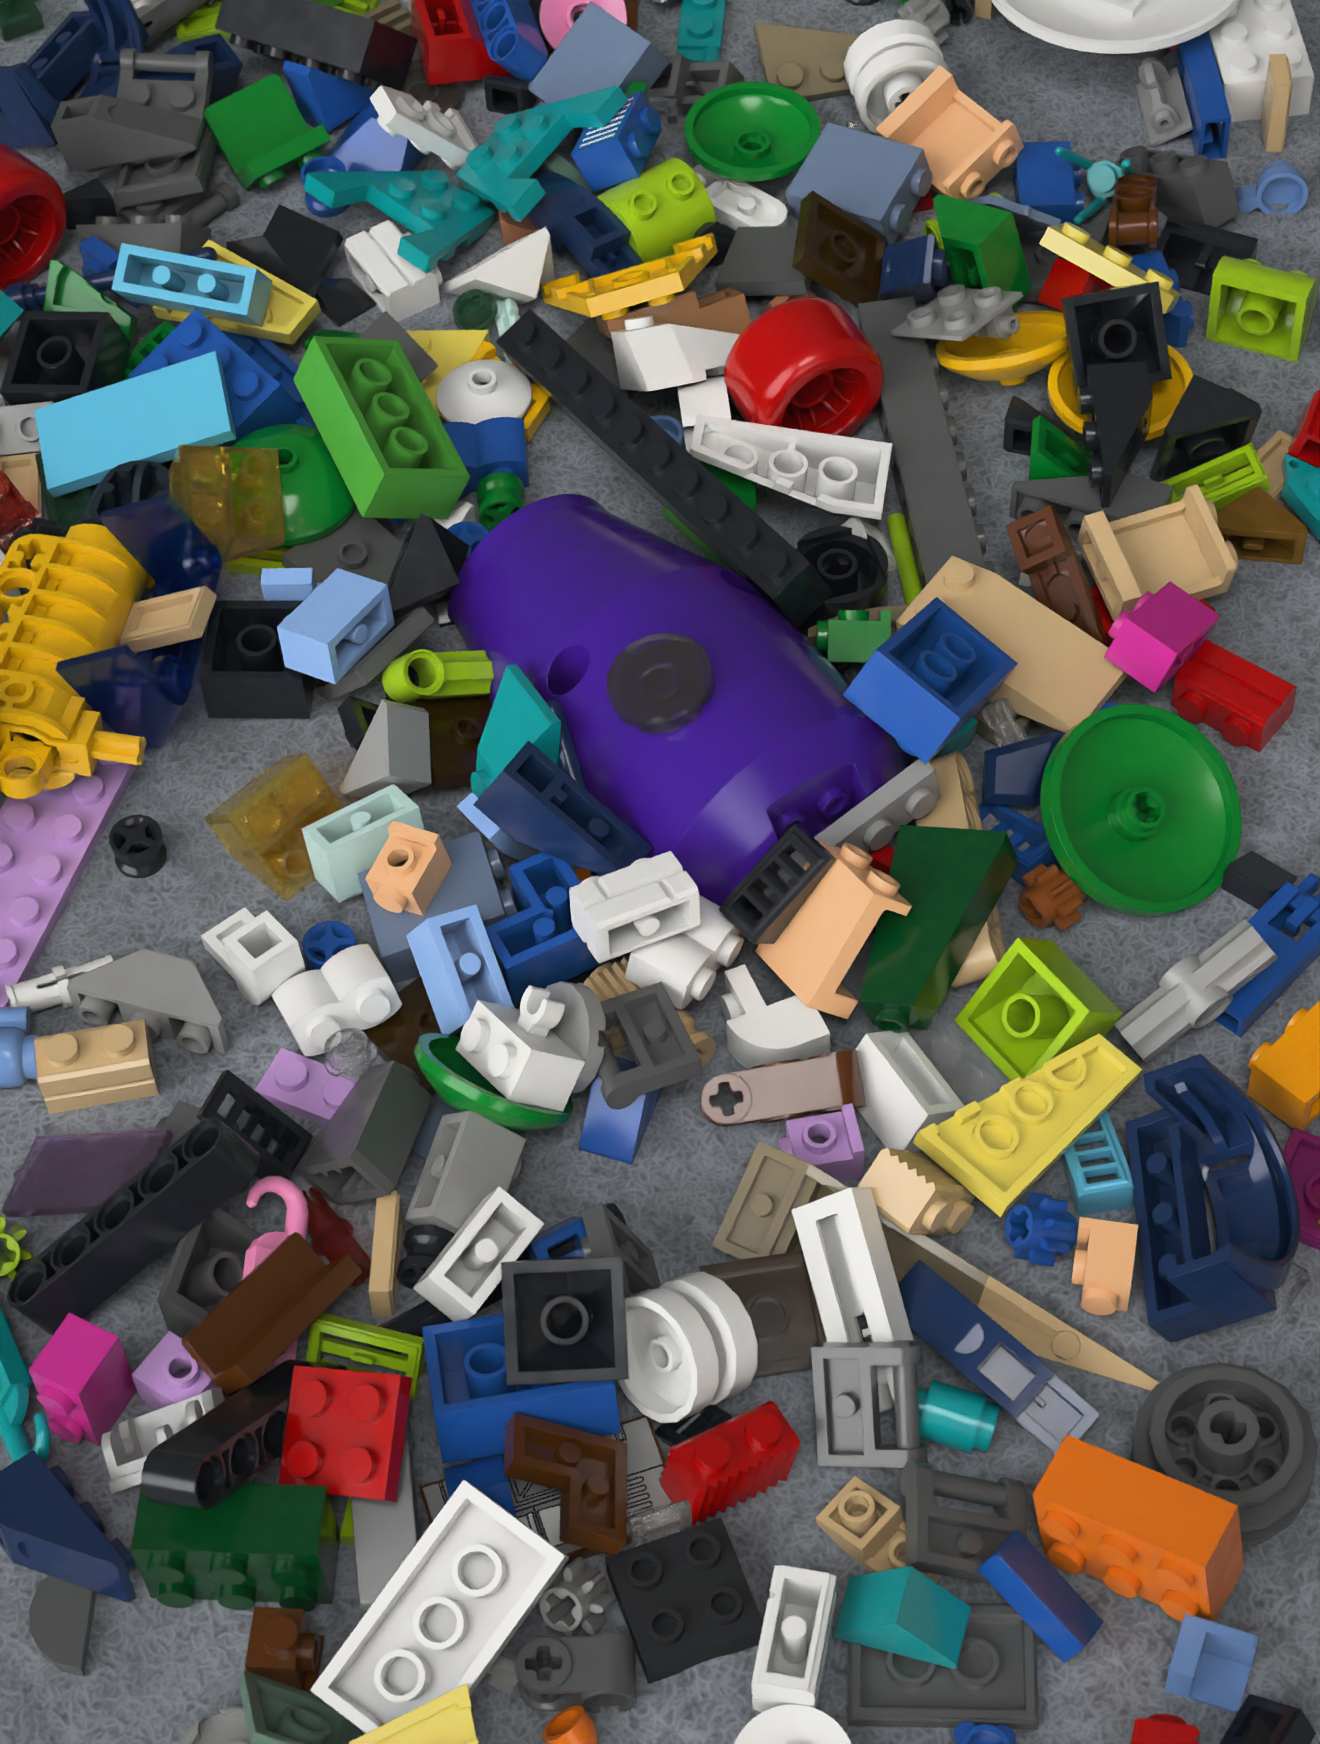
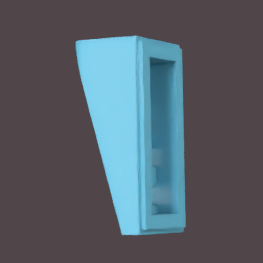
[1061,1110,1135,1216]

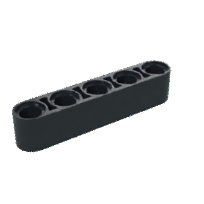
[7,1116,260,1335]
[141,1359,348,1510]

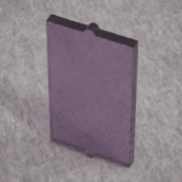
[1,1128,174,1217]

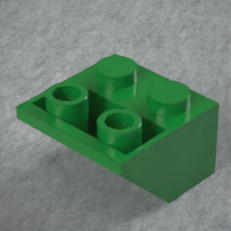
[933,194,1032,309]

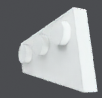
[370,85,479,172]

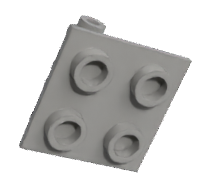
[891,284,1023,341]

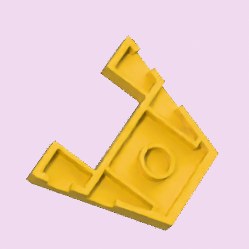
[539,233,718,320]

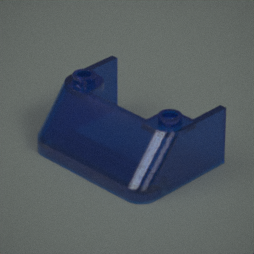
[56,493,223,751]

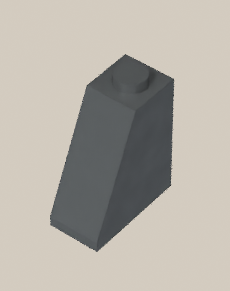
[294,1060,433,1205]

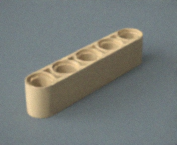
[915,750,1006,989]

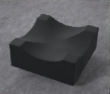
[605,1517,763,1684]

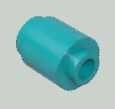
[918,1380,1000,1454]

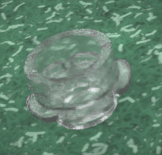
[324,1028,378,1079]

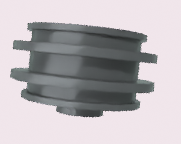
[1130,1362,1318,1547]

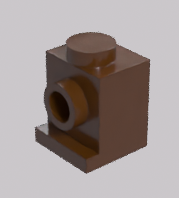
[245,1606,325,1695]

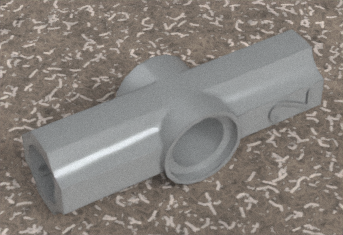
[1114,919,1278,1064]

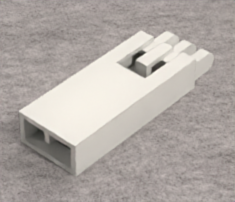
[792,1187,914,1412]

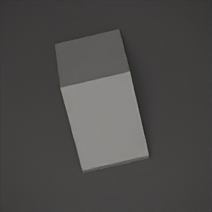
[339,699,431,798]

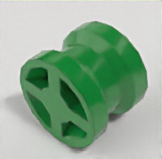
[475,472,526,532]

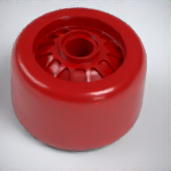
[0,142,67,293]
[724,297,884,437]

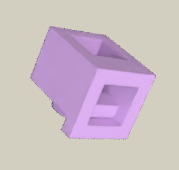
[777,1103,865,1182]

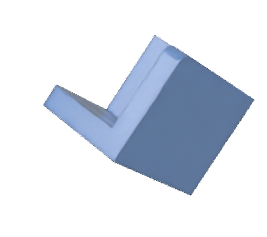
[1164,1613,1259,1713]

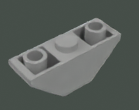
[67,949,230,1054]

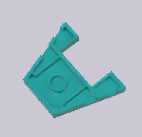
[455,86,628,221]
[304,170,496,273]

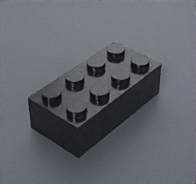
[215,0,418,91]

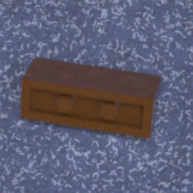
[182,1232,363,1396]

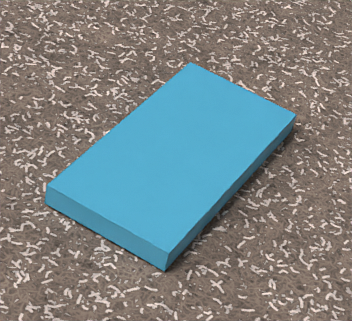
[34,351,237,498]

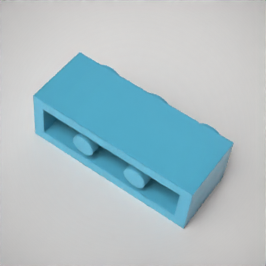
[112,243,272,327]

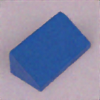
[977,1529,1104,1663]

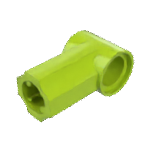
[382,649,494,703]

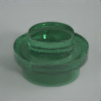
[452,289,498,330]

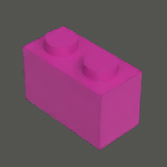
[1104,581,1221,693]
[29,1313,137,1446]

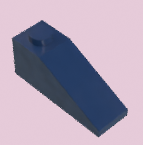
[473,740,653,876]

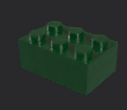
[131,1483,340,1612]

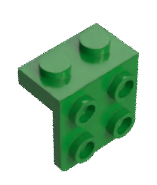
[204,74,331,191]

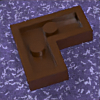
[504,1412,627,1556]

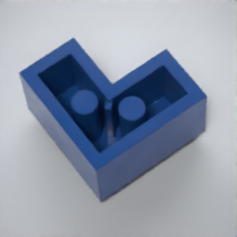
[485,852,610,1005]

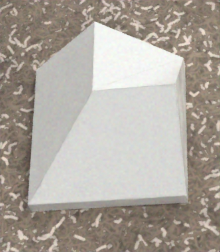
[439,227,555,305]

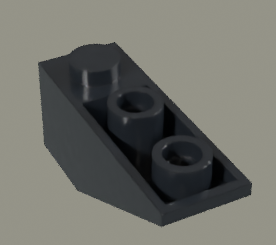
[1077,361,1153,508]

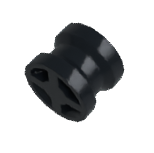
[109,814,167,879]
[396,1225,455,1290]

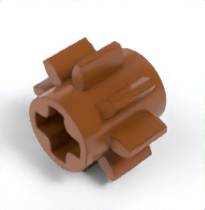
[1018,863,1086,931]

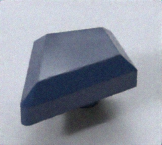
[982,731,1063,807]

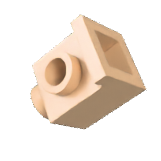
[365,820,452,916]
[1071,1217,1138,1315]

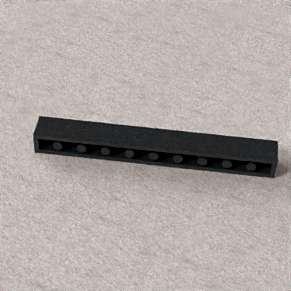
[495,309,833,629]

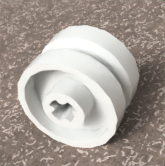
[844,19,950,134]
[617,1272,758,1423]

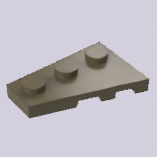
[753,22,859,101]

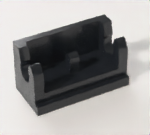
[1153,215,1259,296]

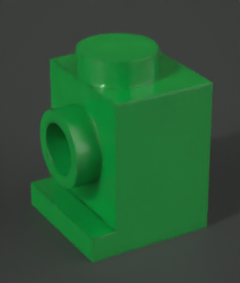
[817,610,891,663]

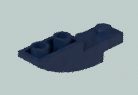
[527,170,644,278]
[898,1260,1101,1455]

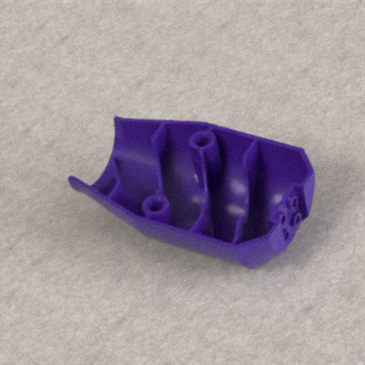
[448,494,911,909]

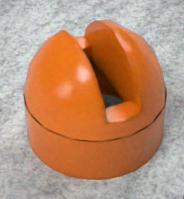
[542,1705,598,1744]

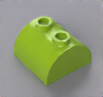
[596,157,717,263]
[1205,255,1319,363]

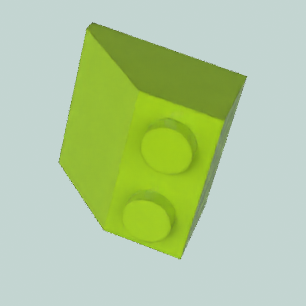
[954,937,1123,1081]

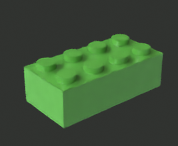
[293,336,470,519]

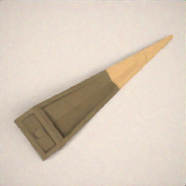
[711,1141,1160,1391]

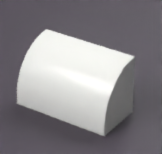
[855,1031,965,1152]

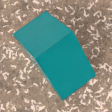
[834,1566,971,1669]

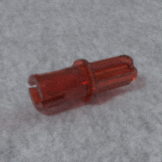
[302,1187,371,1287]

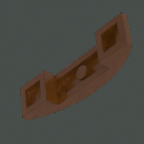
[1005,505,1117,696]

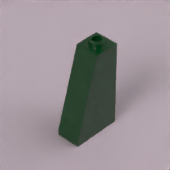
[860,825,1018,1033]

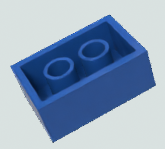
[128,308,304,462]
[843,597,1018,764]
[422,1313,621,1464]

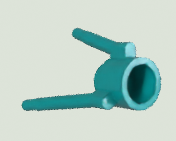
[1055,146,1135,225]

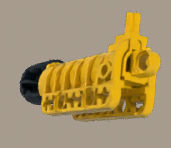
[0,461,190,799]

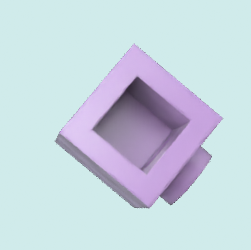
[132,1331,230,1410]

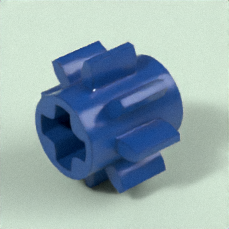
[1005,1192,1078,1267]

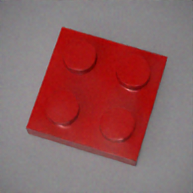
[278,1365,412,1502]

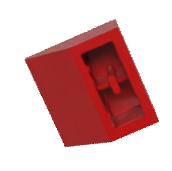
[411,0,513,86]

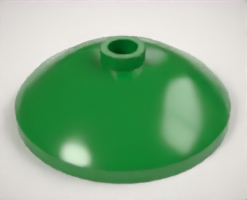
[684,81,821,182]
[213,424,356,546]
[414,1033,574,1132]

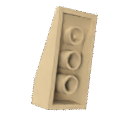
[896,556,1128,733]

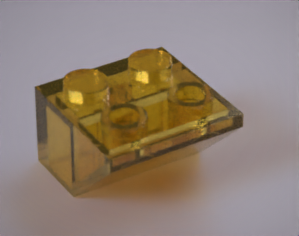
[168,445,285,563]
[204,753,344,901]

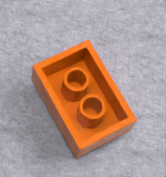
[1032,1434,1244,1622]

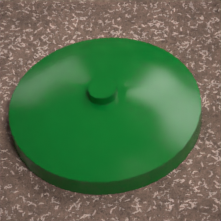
[1040,704,1242,918]

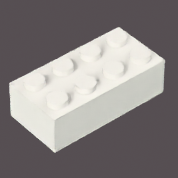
[1208,0,1314,123]
[310,1480,569,1733]

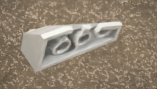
[611,315,740,392]
[690,415,892,520]

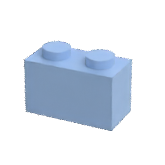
[277,568,395,684]
[406,904,514,1036]

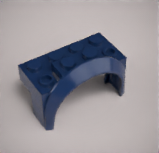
[0,0,150,148]
[1125,1054,1300,1342]

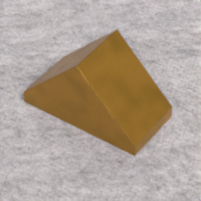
[1217,486,1307,565]

